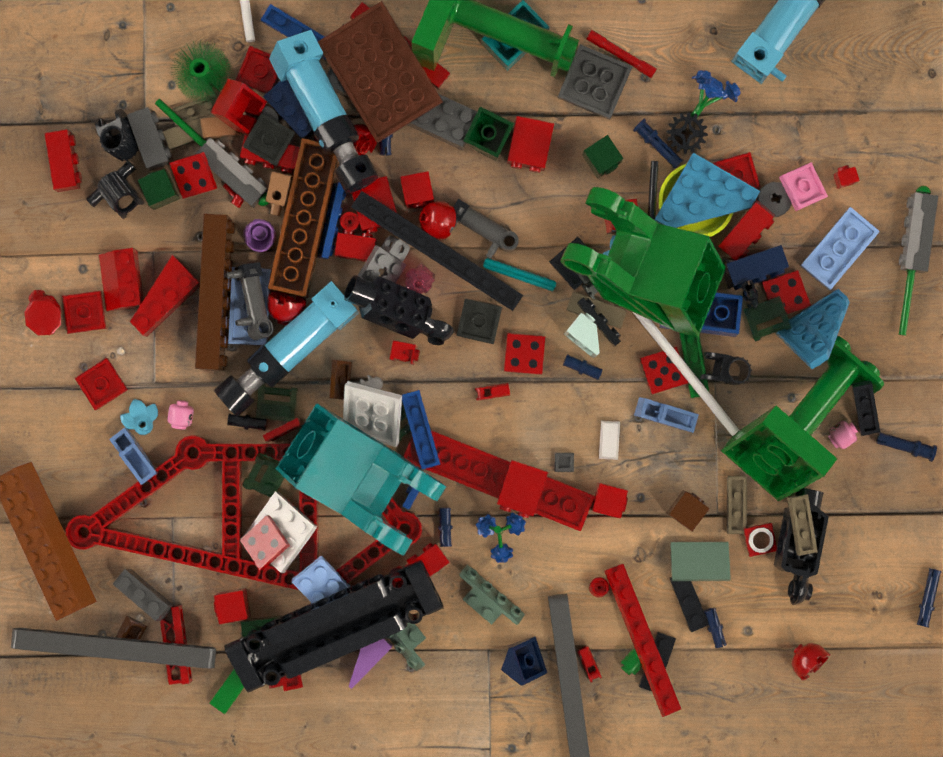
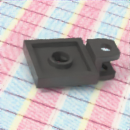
[357,235,410,283]

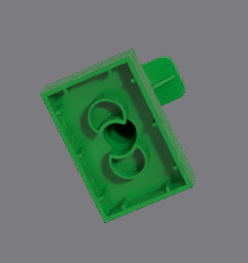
[412,0,579,78]
[721,336,884,502]

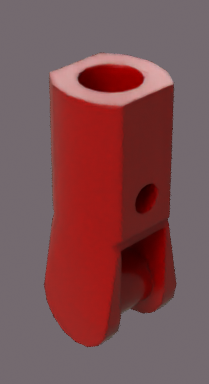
[475,383,510,401]
[577,646,602,683]

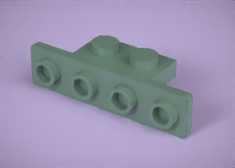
[459,565,525,625]
[386,623,426,671]

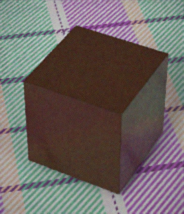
[666,490,710,532]

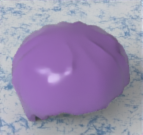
[243,219,276,252]

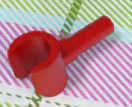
[223,183,244,208]

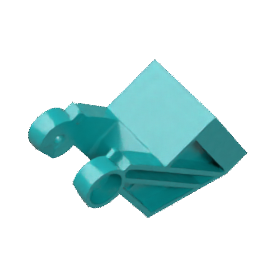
[276,403,447,555]

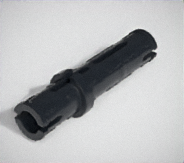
[86,160,137,207]

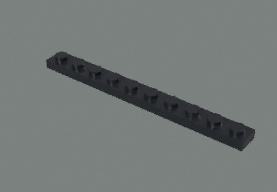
[351,190,523,311]

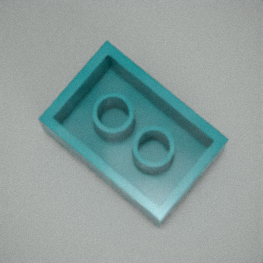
[481,0,550,71]

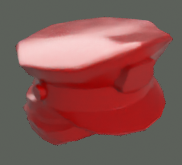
[24,290,62,336]

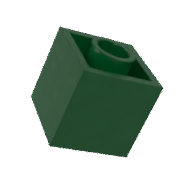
[582,135,624,179]
[138,169,180,210]

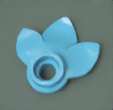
[120,399,158,435]

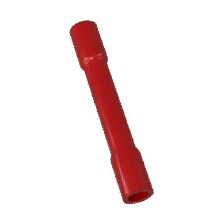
[586,30,657,78]

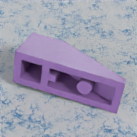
[349,638,393,689]

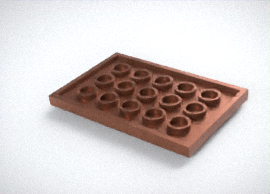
[318,1,443,143]

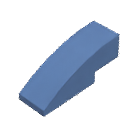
[634,397,699,433]
[109,428,157,485]

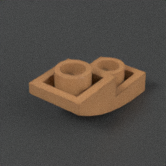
[200,117,243,138]

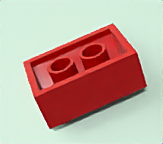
[99,248,144,312]

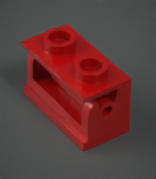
[334,230,377,262]
[389,340,420,365]

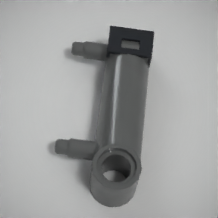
[450,199,519,259]
[226,262,273,340]

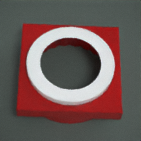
[743,522,777,557]

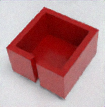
[210,79,267,135]

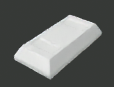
[599,420,620,460]

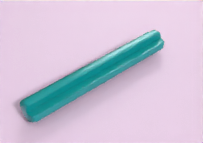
[483,258,556,291]

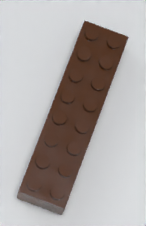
[195,214,235,371]

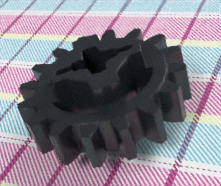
[666,112,708,154]

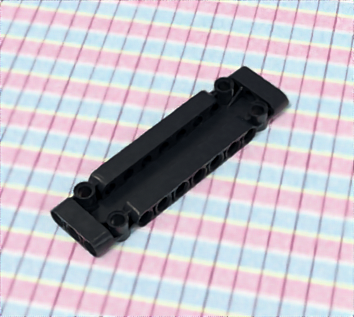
[224,560,444,693]

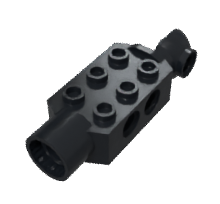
[344,275,454,346]
[774,488,829,605]

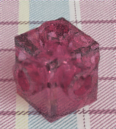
[405,262,435,294]

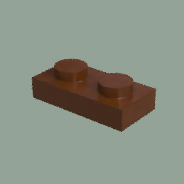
[329,360,352,400]

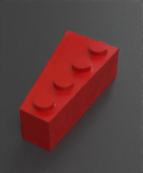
[130,255,200,337]

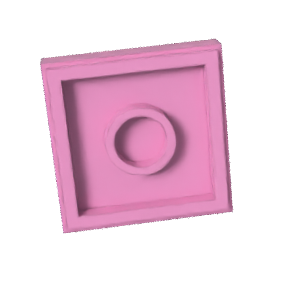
[779,162,828,211]

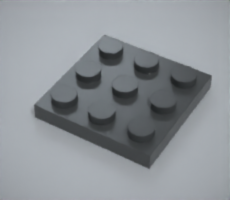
[558,44,633,120]

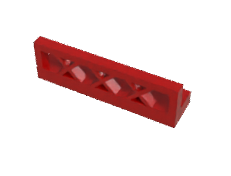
[160,605,193,685]

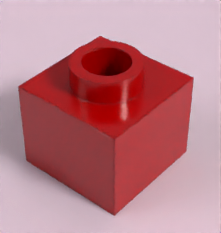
[833,165,860,189]

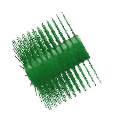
[171,40,236,105]

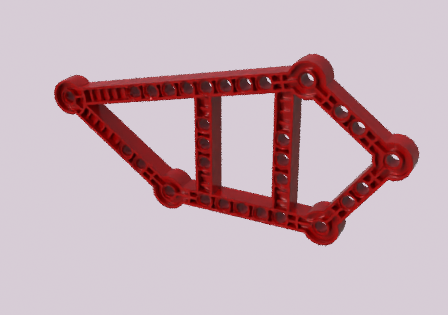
[66,435,423,590]

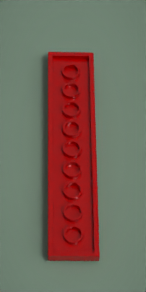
[404,430,595,532]

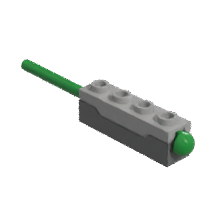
[155,99,269,208]
[898,186,938,336]

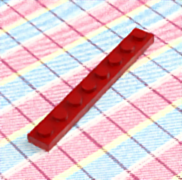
[604,564,682,717]

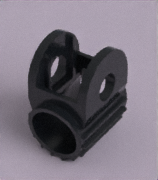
[95,109,139,162]
[97,171,145,219]
[700,352,752,385]

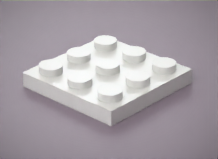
[343,381,402,447]
[244,491,317,573]

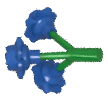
[691,70,741,118]
[475,512,526,563]

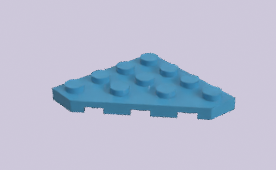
[654,153,760,228]
[774,289,850,369]

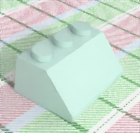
[564,313,600,358]

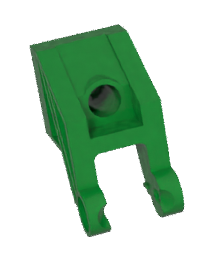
[561,187,726,338]

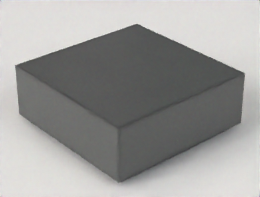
[554,453,574,472]

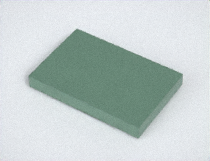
[670,542,731,581]

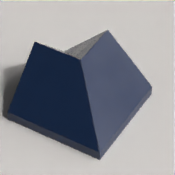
[501,636,547,686]

